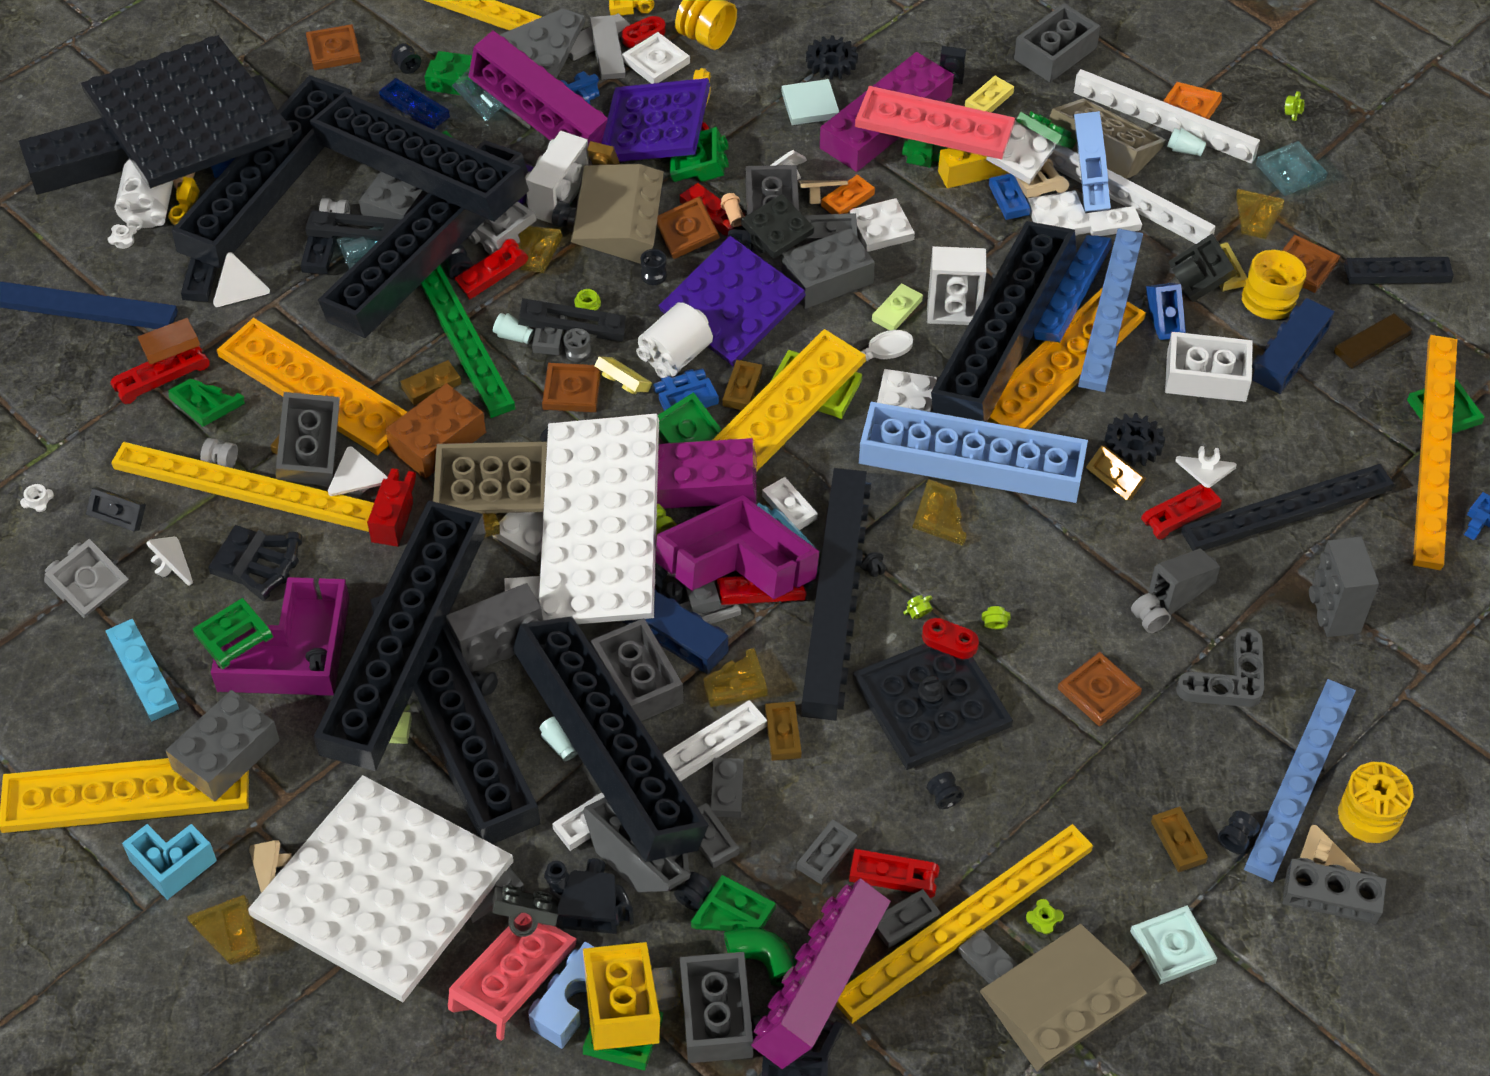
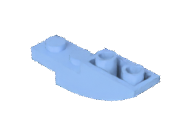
[1074,111,1111,213]

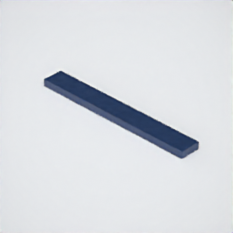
[0,282,178,329]

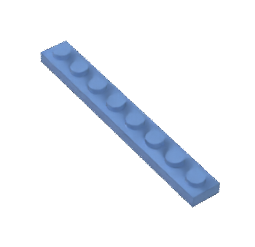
[1078,228,1143,392]
[1244,679,1356,882]

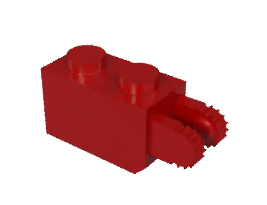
[367,468,416,547]

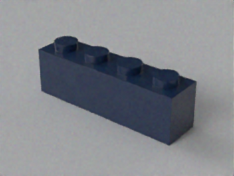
[1252,298,1335,394]
[622,589,729,675]

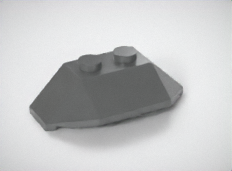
[583,797,691,892]

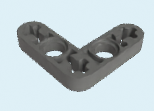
[1176,628,1264,707]

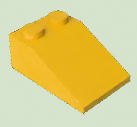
[583,942,660,1050]

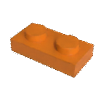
[821,175,875,214]

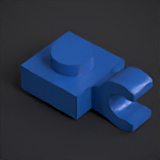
[1464,492,1490,540]

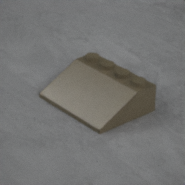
[1049,98,1167,179]
[571,164,664,264]
[433,442,547,513]
[980,924,1147,1072]

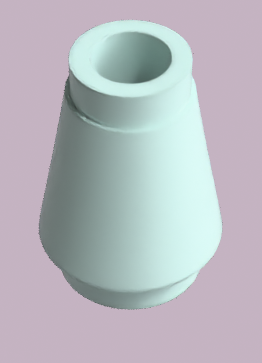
[1167,128,1206,156]
[493,313,534,344]
[539,716,578,761]

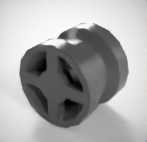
[564,328,591,362]

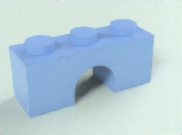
[528,942,594,1049]

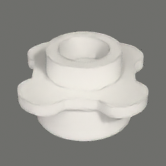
[108,224,137,249]
[20,484,54,512]

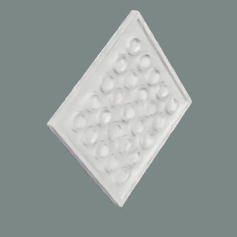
[248,775,513,1002]

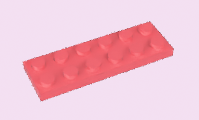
[855,86,1015,159]

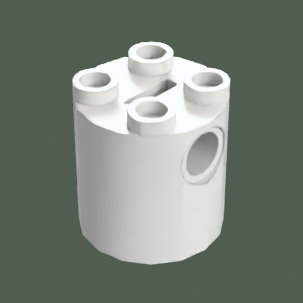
[115,159,173,230]
[636,303,713,378]

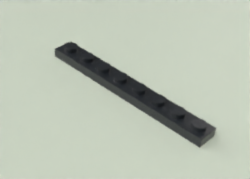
[1181,463,1394,551]

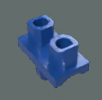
[561,71,600,105]

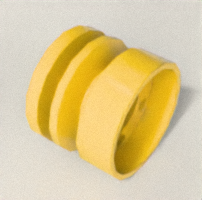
[675,0,737,50]
[1242,250,1306,320]
[1338,762,1414,843]

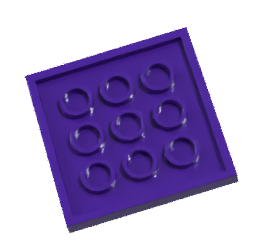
[601,78,710,161]
[659,236,806,367]

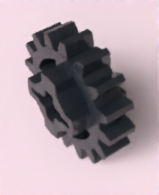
[806,35,858,80]
[1104,413,1165,467]

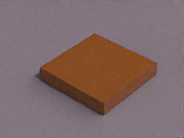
[305,24,361,70]
[657,196,720,260]
[1282,234,1340,293]
[138,318,200,364]
[542,363,601,412]
[1058,652,1142,727]

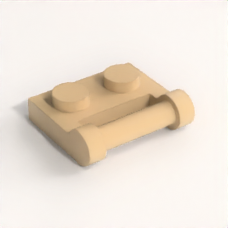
[1009,158,1069,198]

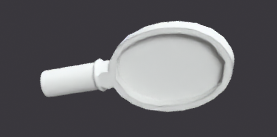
[860,330,913,361]

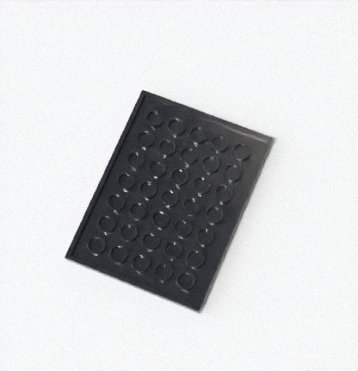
[81,35,293,189]

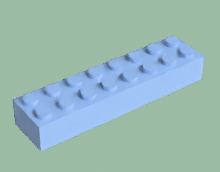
[859,402,1088,503]

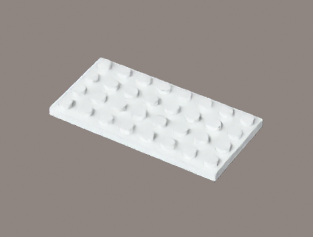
[539,414,659,624]

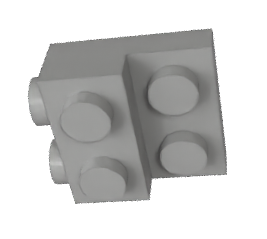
[468,202,537,255]
[44,539,129,618]

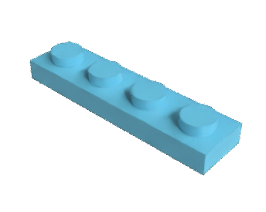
[105,619,179,722]

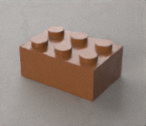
[385,383,486,479]

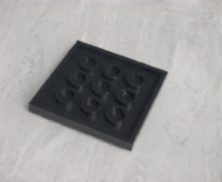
[853,639,1013,770]

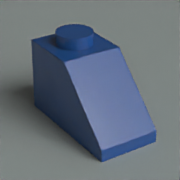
[1146,283,1186,340]

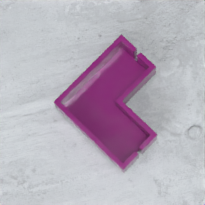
[655,495,820,599]
[211,577,350,696]

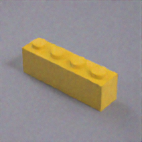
[938,148,1009,188]

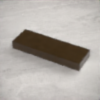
[1334,313,1412,369]

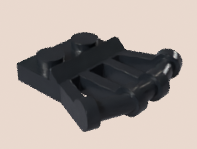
[208,525,303,601]
[751,1015,845,1076]

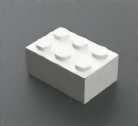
[525,131,589,223]
[927,247,986,325]
[1165,332,1252,402]

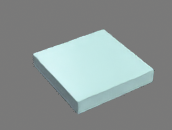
[781,79,839,125]
[1130,905,1217,985]

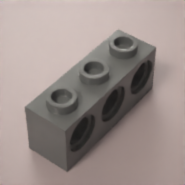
[1282,858,1387,924]

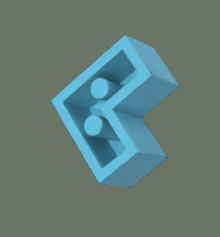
[122,824,217,900]

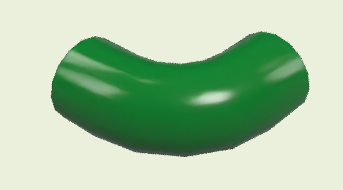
[724,927,797,987]

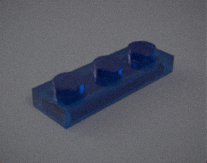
[379,78,450,129]

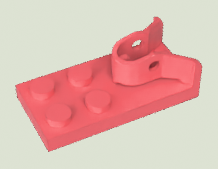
[448,913,576,1041]

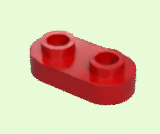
[622,16,666,48]
[922,618,979,659]

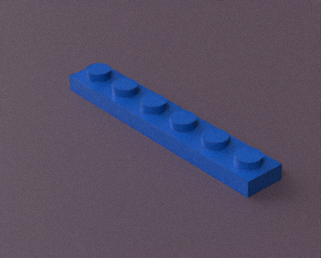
[1034,235,1112,342]

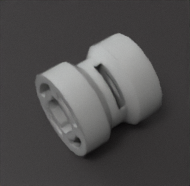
[319,198,350,225]
[201,438,238,468]
[1131,593,1171,633]

